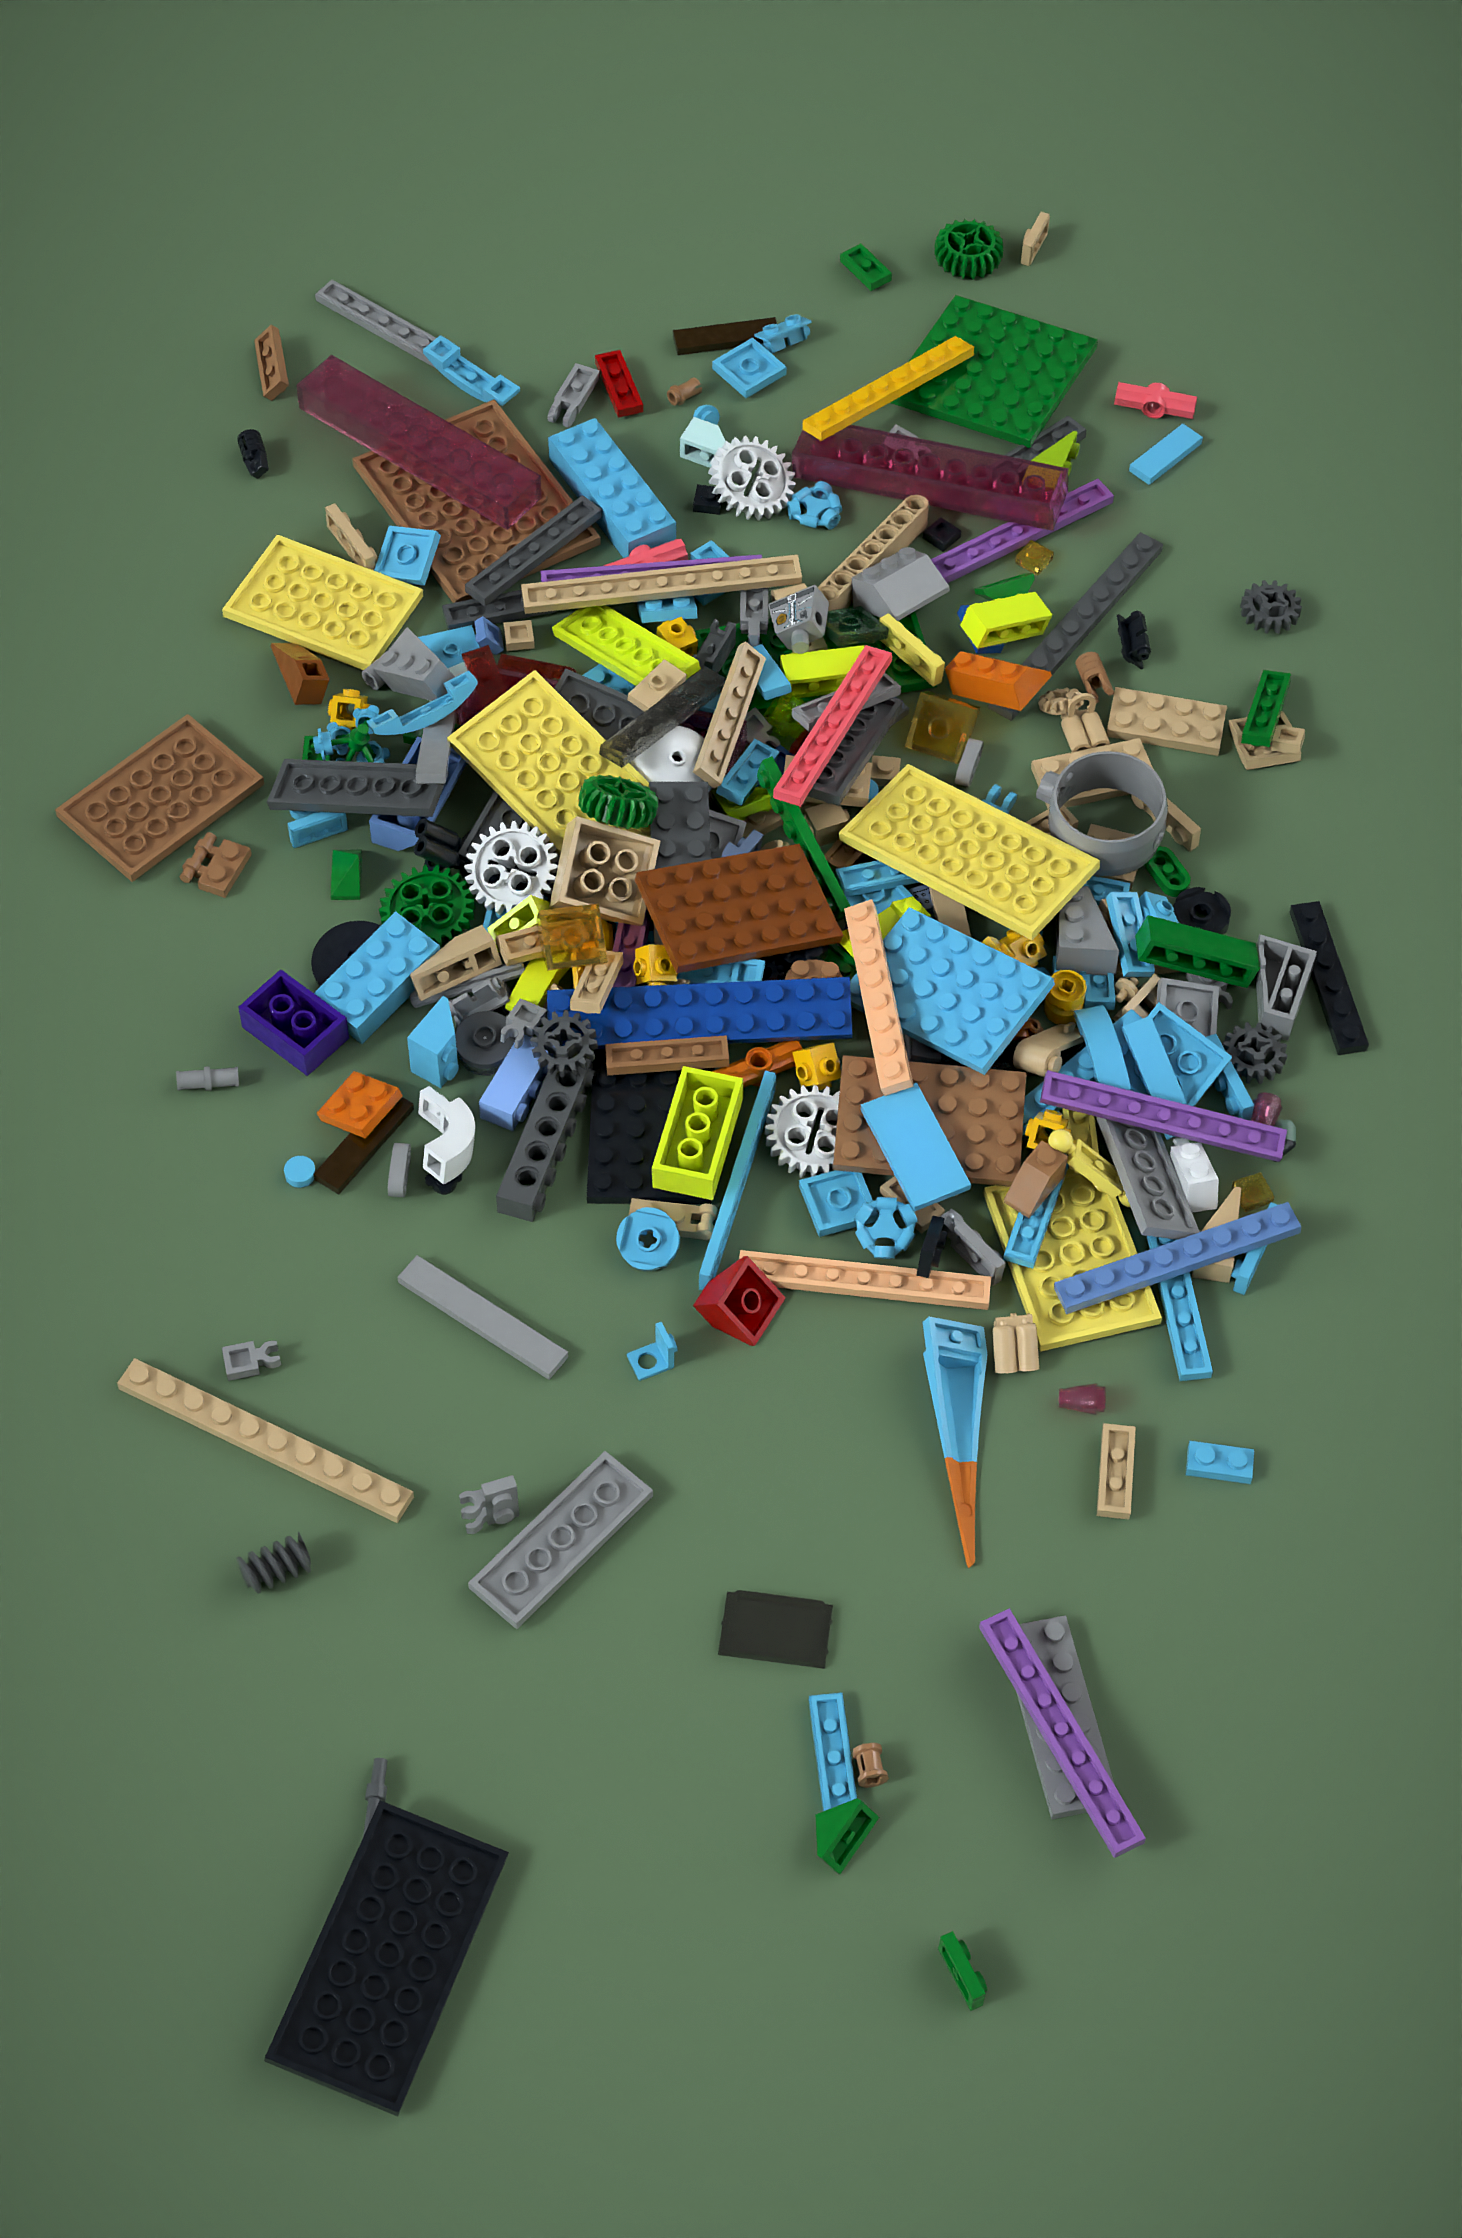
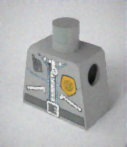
[768,585,829,654]

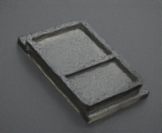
[718,1590,833,1669]

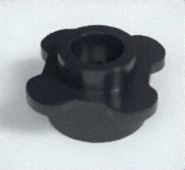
[425,1173,462,1195]

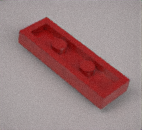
[595,350,643,418]

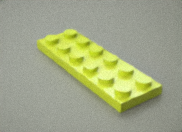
[552,605,701,686]

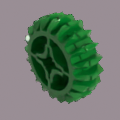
[934,218,1004,280]
[578,775,659,829]

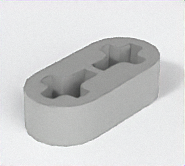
[955,738,984,787]
[388,1143,411,1197]

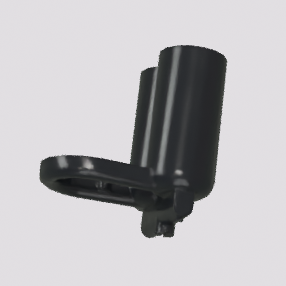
[414,818,461,871]

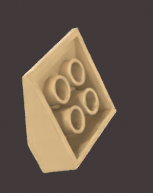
[549,816,660,926]

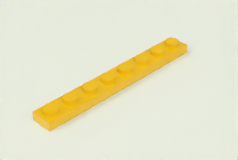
[803,336,974,441]

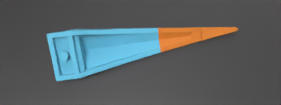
[923,1316,988,1568]

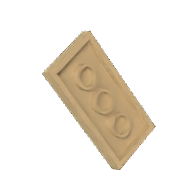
[1106,687,1227,756]
[1031,738,1154,809]

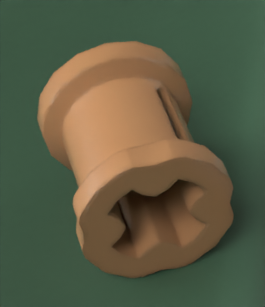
[852,1743,889,1788]

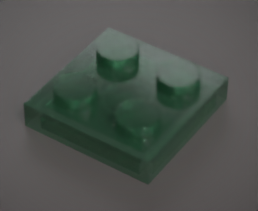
[824,606,889,648]

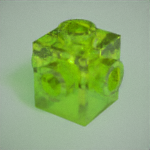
[763,695,806,739]

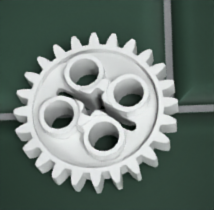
[708,436,796,521]
[464,821,560,915]
[764,1085,840,1178]

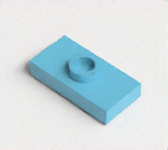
[287,812,348,848]

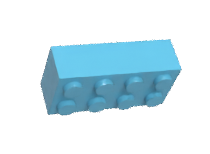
[314,911,440,1044]

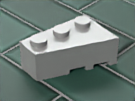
[374,627,455,701]
[1256,934,1317,1041]

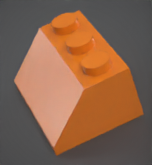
[945,651,1052,711]

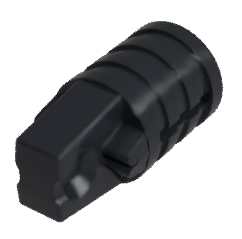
[237,429,269,479]

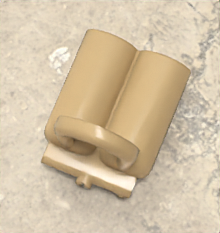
[1061,693,1110,752]
[992,1313,1039,1373]

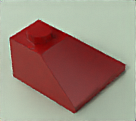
[693,1256,786,1346]

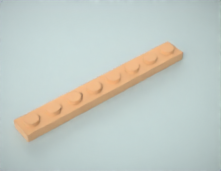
[844,899,914,1096]
[739,1250,991,1310]

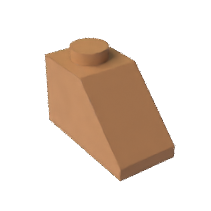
[1004,1141,1068,1218]

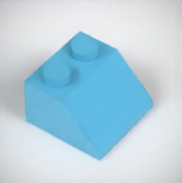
[407,996,459,1089]

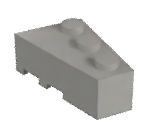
[1056,886,1119,976]

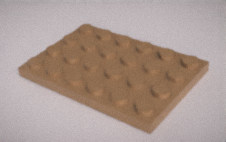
[55,714,264,882]
[833,1055,1026,1187]

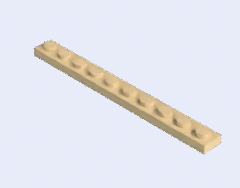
[521,555,802,614]
[117,1358,414,1523]

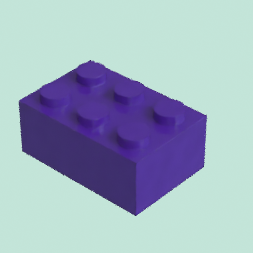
[238,969,349,1076]

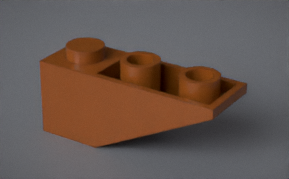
[271,643,330,705]

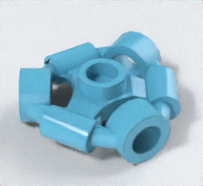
[787,481,842,530]
[854,1197,918,1259]

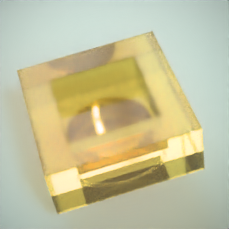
[1015,540,1054,576]
[1231,1172,1275,1212]

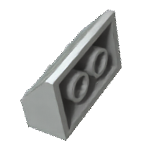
[852,547,950,621]

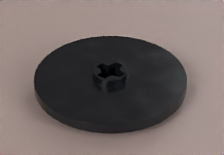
[311,921,380,986]

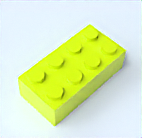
[652,1066,743,1200]

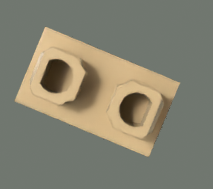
[1112,973,1160,1022]

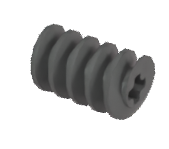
[236,1532,311,1594]

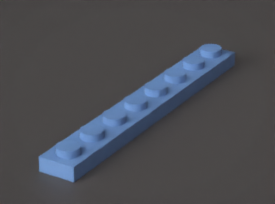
[1054,1202,1301,1314]

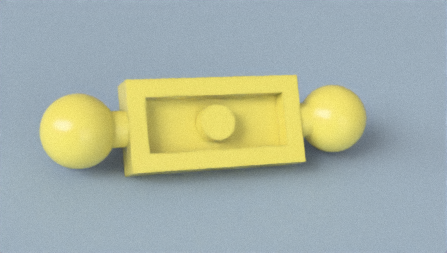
[1048,1129,1130,1207]

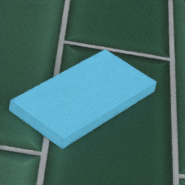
[860,1083,971,1212]

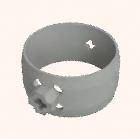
[1036,751,1168,876]

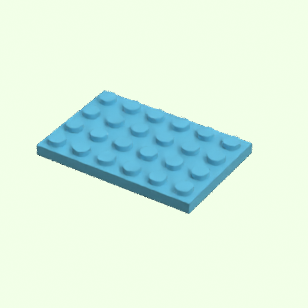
[850,907,1055,1075]

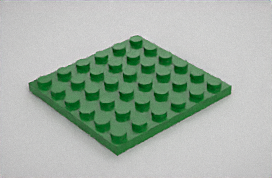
[890,295,1098,448]

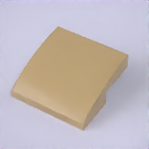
[1229,711,1301,770]

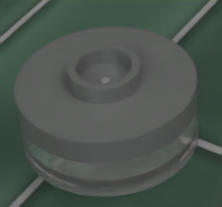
[455,1011,515,1075]

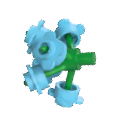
[312,705,390,763]

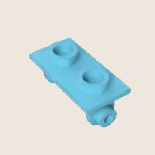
[754,314,812,354]

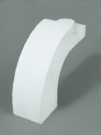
[418,1086,475,1184]

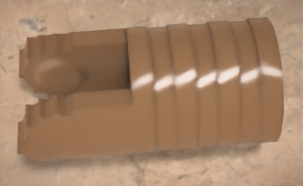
[1075,652,1114,704]

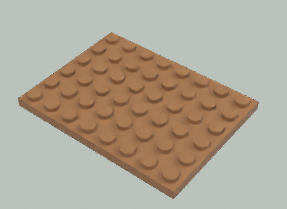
[352,399,601,603]

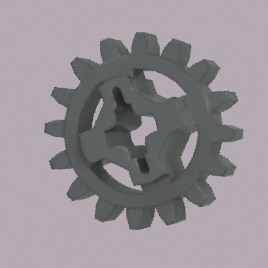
[1240,580,1302,634]
[530,1010,598,1077]
[1222,1022,1287,1084]

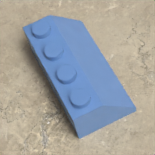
[369,736,467,851]

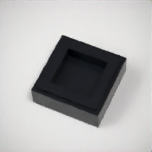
[923,517,962,552]

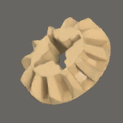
[1038,687,1084,715]

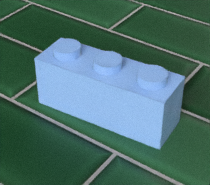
[479,1034,554,1131]

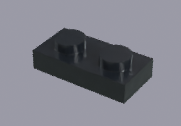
[916,1216,948,1278]

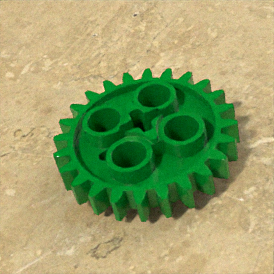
[379,865,476,949]

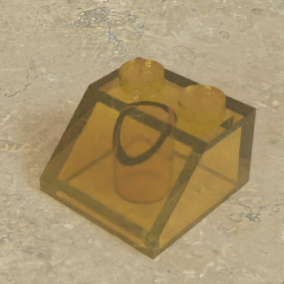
[904,691,981,764]
[536,903,608,971]

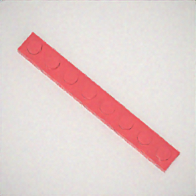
[773,645,892,807]

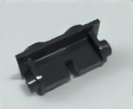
[1117,610,1151,670]

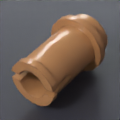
[667,377,702,406]

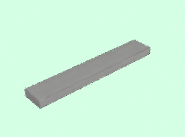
[315,280,436,368]
[416,709,457,784]
[397,1255,568,1380]

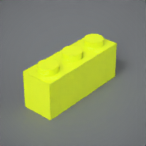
[960,592,1053,649]
[780,645,864,699]

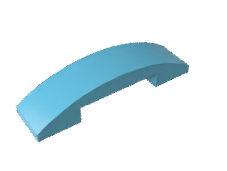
[423,335,520,406]
[366,671,478,735]
[677,959,765,984]
[1073,1005,1132,1091]

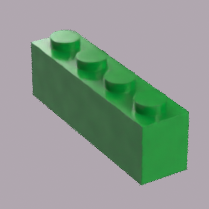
[1135,915,1260,988]

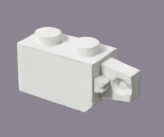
[1170,1137,1219,1213]

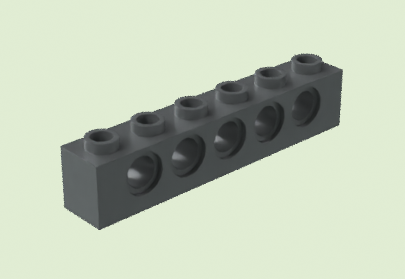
[496,1054,596,1222]

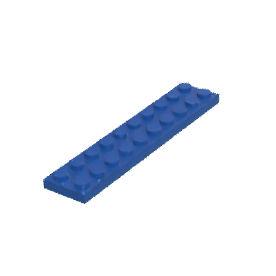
[547,977,852,1050]

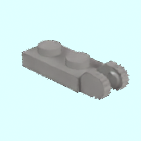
[547,363,600,428]

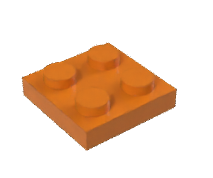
[317,1071,403,1139]

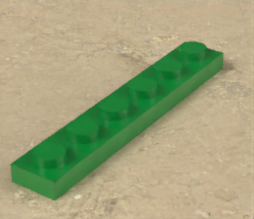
[757,756,850,922]

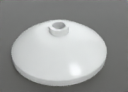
[630,725,712,793]

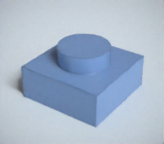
[474,616,504,655]

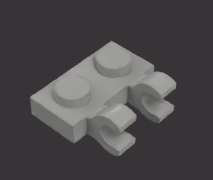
[459,1475,519,1534]

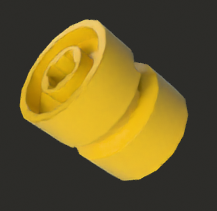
[1044,970,1087,1024]

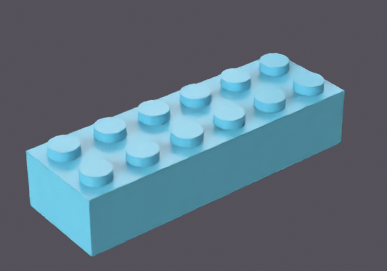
[548,418,676,558]

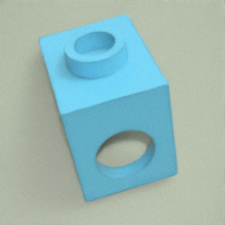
[627,1322,677,1381]

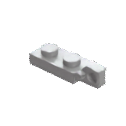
[740,588,768,647]
[939,1209,1006,1286]

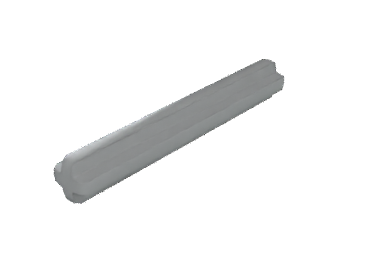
[410,962,525,1008]

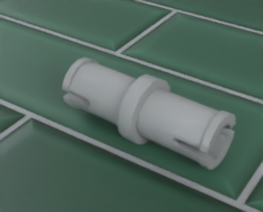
[176,1066,239,1091]

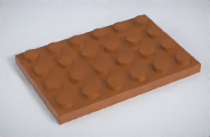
[635,844,843,973]

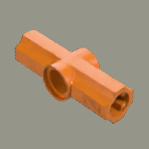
[712,1041,802,1088]

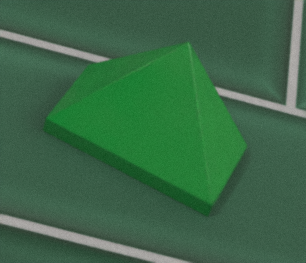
[974,573,1035,601]
[330,849,362,900]
[815,1798,880,1875]

